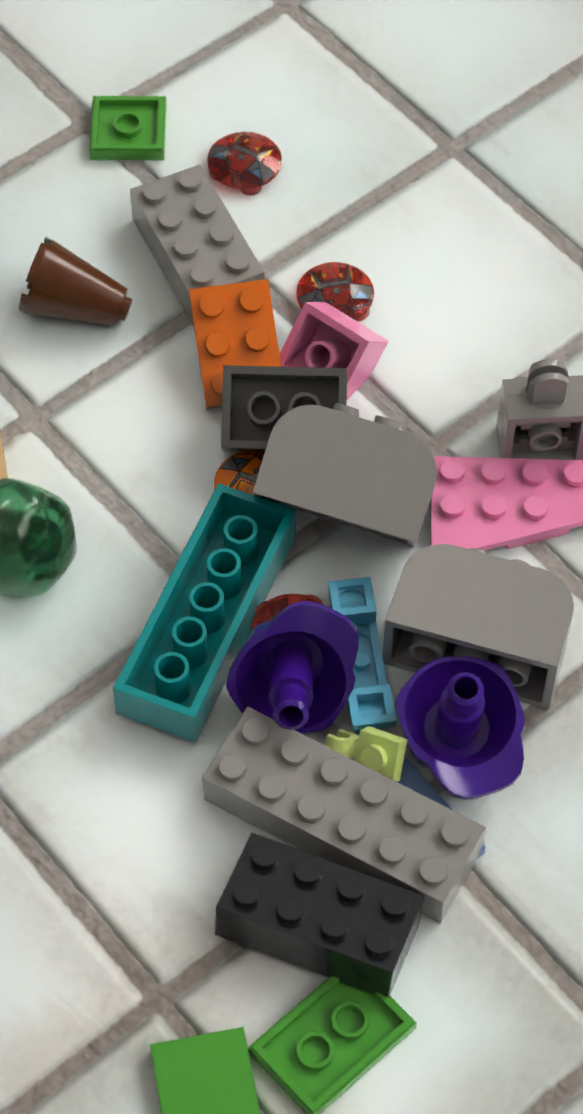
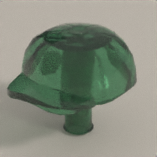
[0,478,77,598]

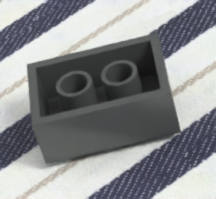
[221,365,347,452]

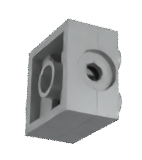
[496,359,583,460]

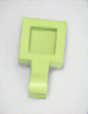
[325,726,408,782]

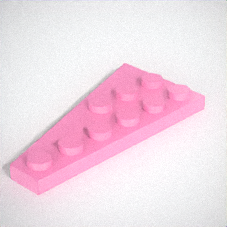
[430,456,583,551]

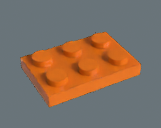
[189,279,281,409]

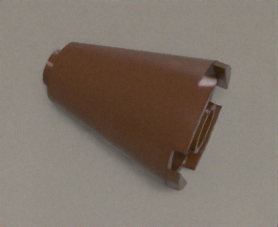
[19,237,133,326]

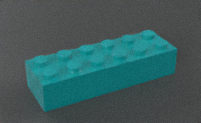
[113,483,296,743]

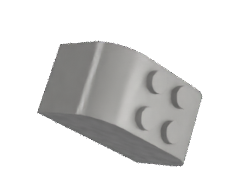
[252,403,437,546]
[383,544,574,709]

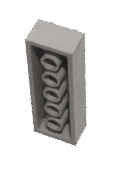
[202,706,486,923]

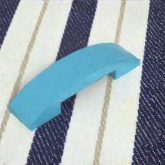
[328,577,397,731]

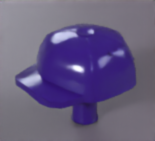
[226,601,359,734]
[396,656,525,800]

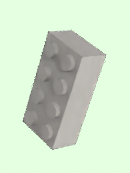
[130,164,265,327]

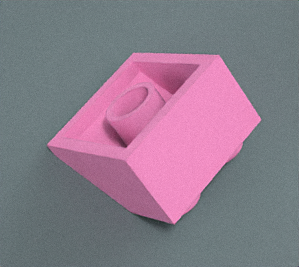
[279,302,388,400]

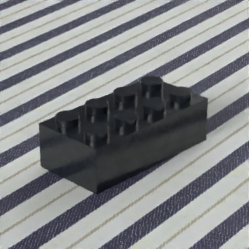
[215,833,425,997]

